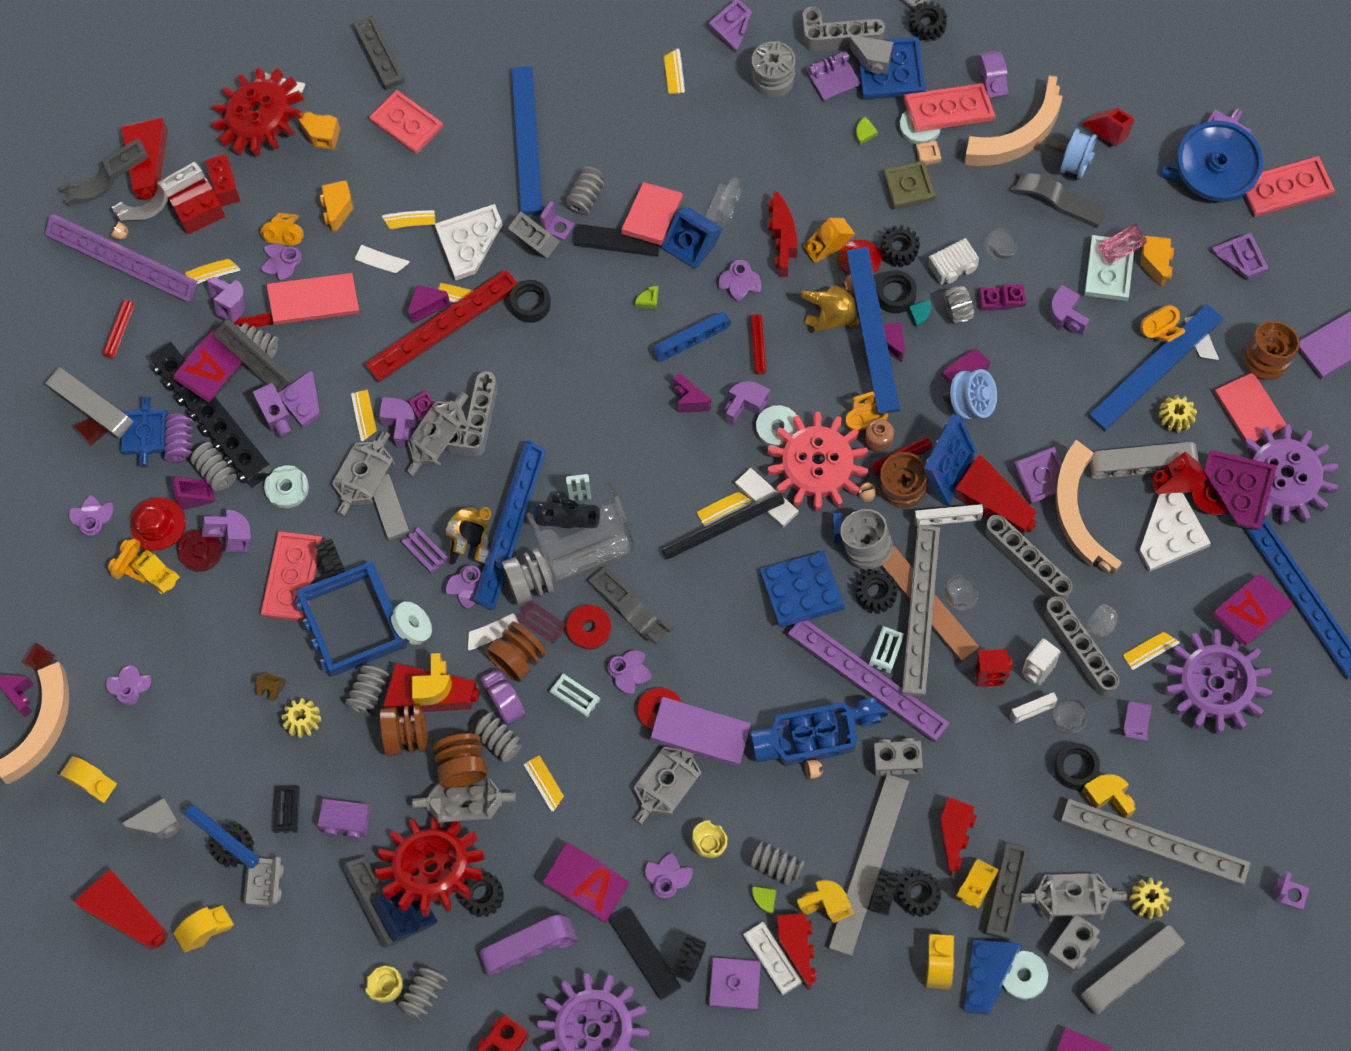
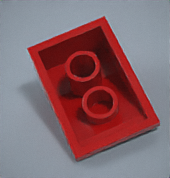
[168,177,226,235]

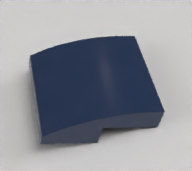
[371,891,438,942]

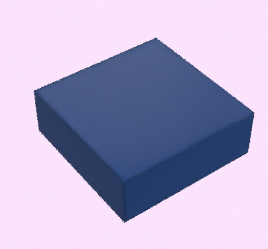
[832,513,843,542]

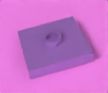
[1013,447,1062,504]
[709,958,761,1011]

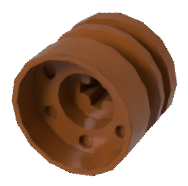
[1243,321,1300,380]
[881,452,927,508]
[485,621,547,683]
[380,704,428,757]
[432,733,488,788]

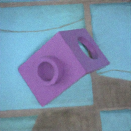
[540,201,574,241]
[1123,701,1152,741]
[1274,872,1309,910]

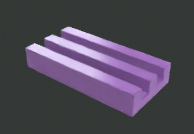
[401,527,448,574]

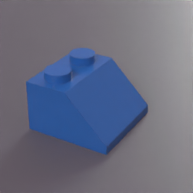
[661,207,723,269]

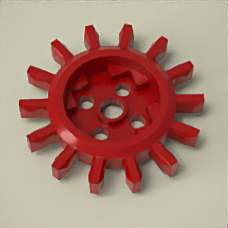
[212,67,305,156]
[375,816,485,916]

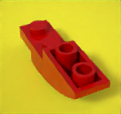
[768,191,797,277]

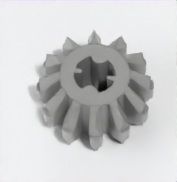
[944,286,974,324]

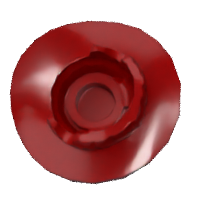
[131,497,186,551]

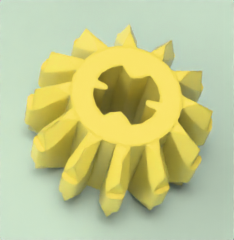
[1158,395,1197,433]
[281,698,321,739]
[1129,878,1171,920]

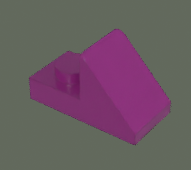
[673,373,711,413]
[0,675,33,717]

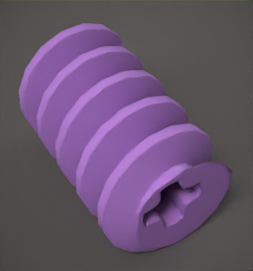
[164,414,194,463]

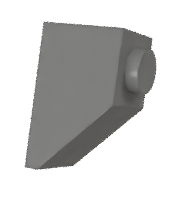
[850,35,893,74]
[123,798,182,839]

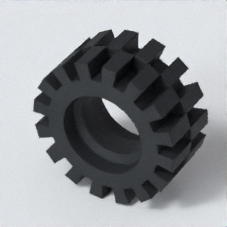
[909,1,947,42]
[880,225,920,267]
[315,539,345,578]
[856,570,897,614]
[209,822,254,868]
[870,869,898,916]
[460,871,504,917]
[898,871,942,917]
[672,935,707,982]

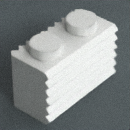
[928,238,979,285]
[1022,639,1060,685]

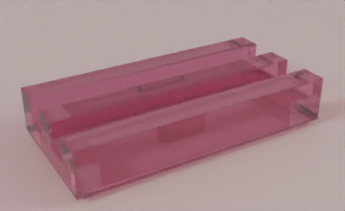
[1098,223,1147,265]
[517,601,566,644]

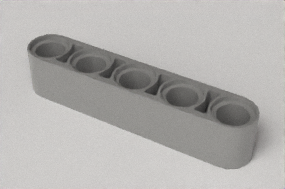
[45,367,133,439]
[1089,442,1199,479]
[985,515,1072,601]
[1044,597,1119,697]
[1080,925,1186,1015]

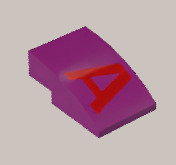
[173,331,245,402]
[1212,573,1294,647]
[543,842,630,924]

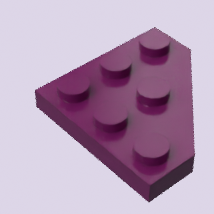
[1204,450,1277,531]

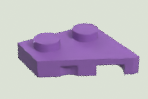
[708,0,752,53]
[1212,233,1269,280]
[278,371,321,428]

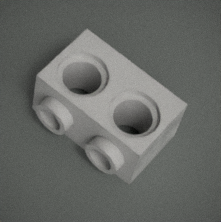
[508,211,560,258]
[873,738,923,777]
[1047,915,1100,974]

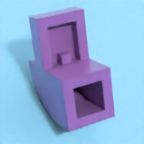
[977,50,1008,98]
[208,276,246,323]
[1049,285,1090,336]
[724,381,770,426]
[379,397,417,448]
[202,510,251,552]

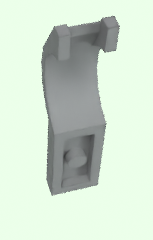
[112,162,205,220]

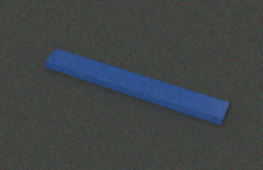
[512,66,543,215]
[847,247,900,415]
[1089,304,1223,432]
[473,440,546,610]
[1245,518,1351,680]

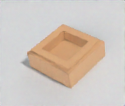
[916,141,941,165]

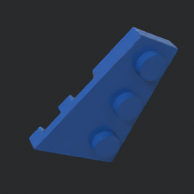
[964,940,1022,1015]

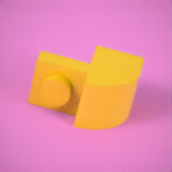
[130,550,180,594]
[412,653,452,705]
[59,756,117,803]
[1082,774,1135,819]
[957,859,999,908]
[797,880,855,923]
[174,905,234,953]
[926,934,954,990]

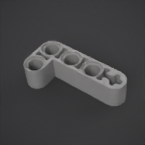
[802,7,885,51]
[445,371,498,457]

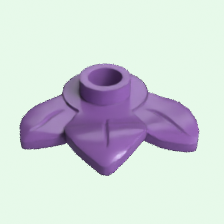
[261,243,302,280]
[719,259,761,302]
[69,495,114,537]
[446,565,482,609]
[608,650,652,694]
[106,665,152,706]
[645,853,693,899]

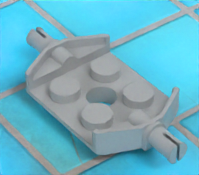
[406,391,469,476]
[332,431,395,517]
[634,747,701,825]
[413,778,516,822]
[1020,873,1127,921]

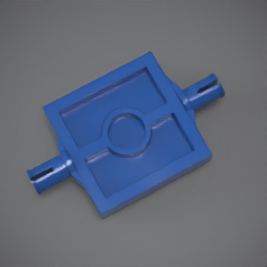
[121,396,168,467]

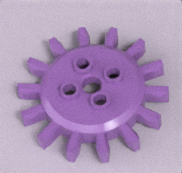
[1239,424,1338,526]
[1164,629,1272,735]
[538,973,649,1051]

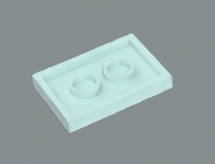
[1084,235,1135,301]

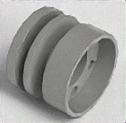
[752,41,795,97]
[840,509,893,569]
[501,548,554,606]

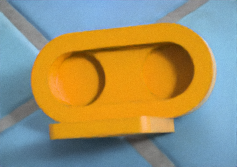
[261,213,304,246]
[1140,305,1185,342]
[846,391,888,431]
[108,538,146,583]

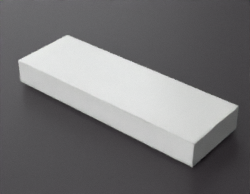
[735,468,799,528]
[914,504,983,527]
[743,922,803,996]

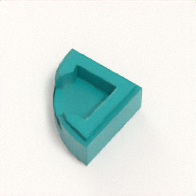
[909,300,931,328]

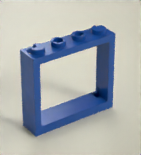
[295,561,407,677]

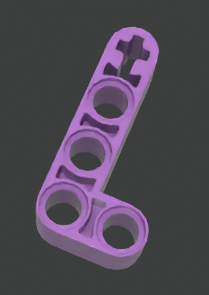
[479,915,578,975]

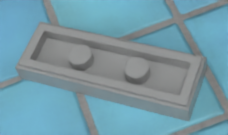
[373,474,410,541]

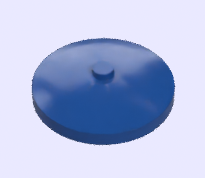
[1176,121,1263,202]

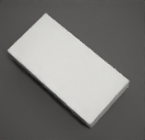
[1010,692,1057,724]

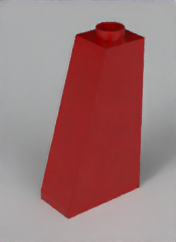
[121,117,168,200]
[954,455,1037,536]
[384,664,480,714]
[74,869,169,951]

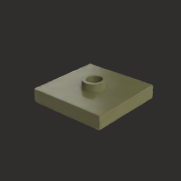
[883,161,936,209]

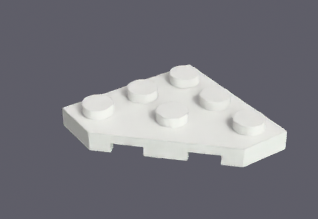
[435,204,502,280]
[1139,493,1211,572]

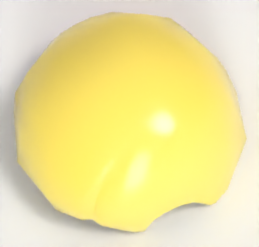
[692,821,727,859]
[365,966,403,1003]

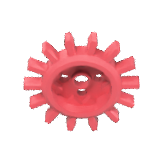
[767,412,868,512]

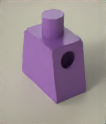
[253,382,292,438]

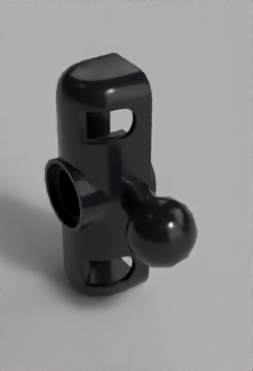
[533,491,600,529]

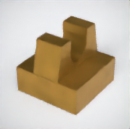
[255,672,286,701]

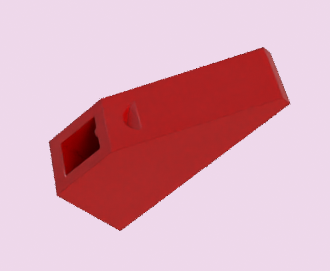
[939,797,977,877]
[777,914,816,990]

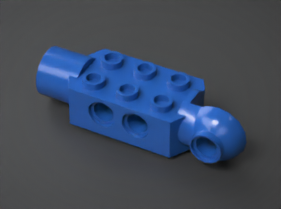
[750,698,889,766]

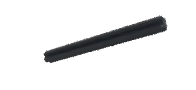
[662,492,785,559]

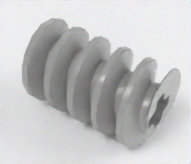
[567,166,605,215]
[237,323,279,359]
[190,442,237,491]
[345,666,389,716]
[472,712,522,763]
[751,840,805,886]
[399,968,447,1023]

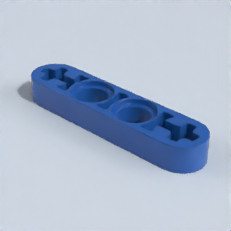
[652,312,731,361]

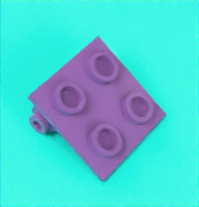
[805,51,861,101]

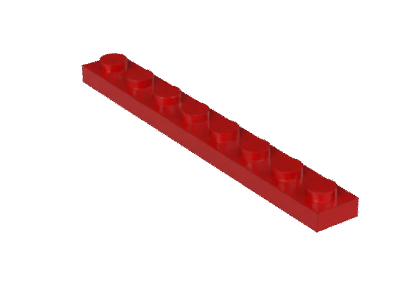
[365,270,518,383]

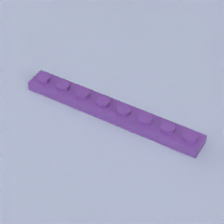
[45,214,197,302]
[788,620,950,743]

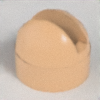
[110,221,128,240]
[858,482,876,502]
[805,760,823,779]

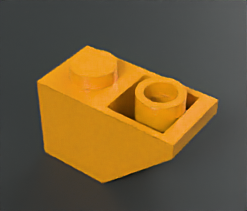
[297,112,340,150]
[320,180,354,232]
[803,218,855,263]
[1140,236,1174,287]

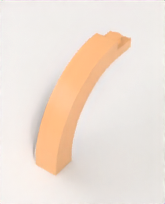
[965,76,1063,166]
[1055,440,1122,574]
[0,662,69,784]

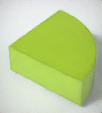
[857,117,878,145]
[635,286,659,308]
[753,886,776,915]

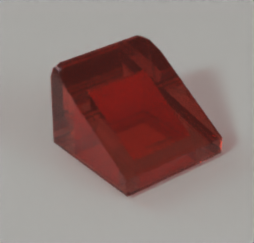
[74,418,107,446]
[21,643,55,672]

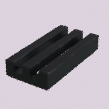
[273,786,300,833]

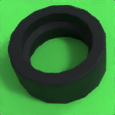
[876,270,917,313]
[509,280,551,323]
[1054,743,1100,790]

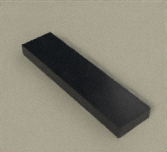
[574,224,660,257]
[610,907,682,1001]

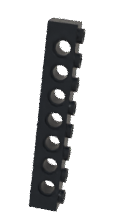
[150,341,273,488]

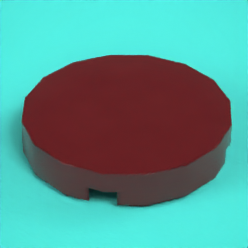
[178,528,223,572]

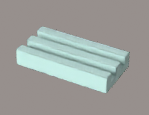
[566,474,592,501]
[869,626,904,673]
[550,674,600,718]

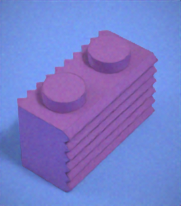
[318,799,371,839]

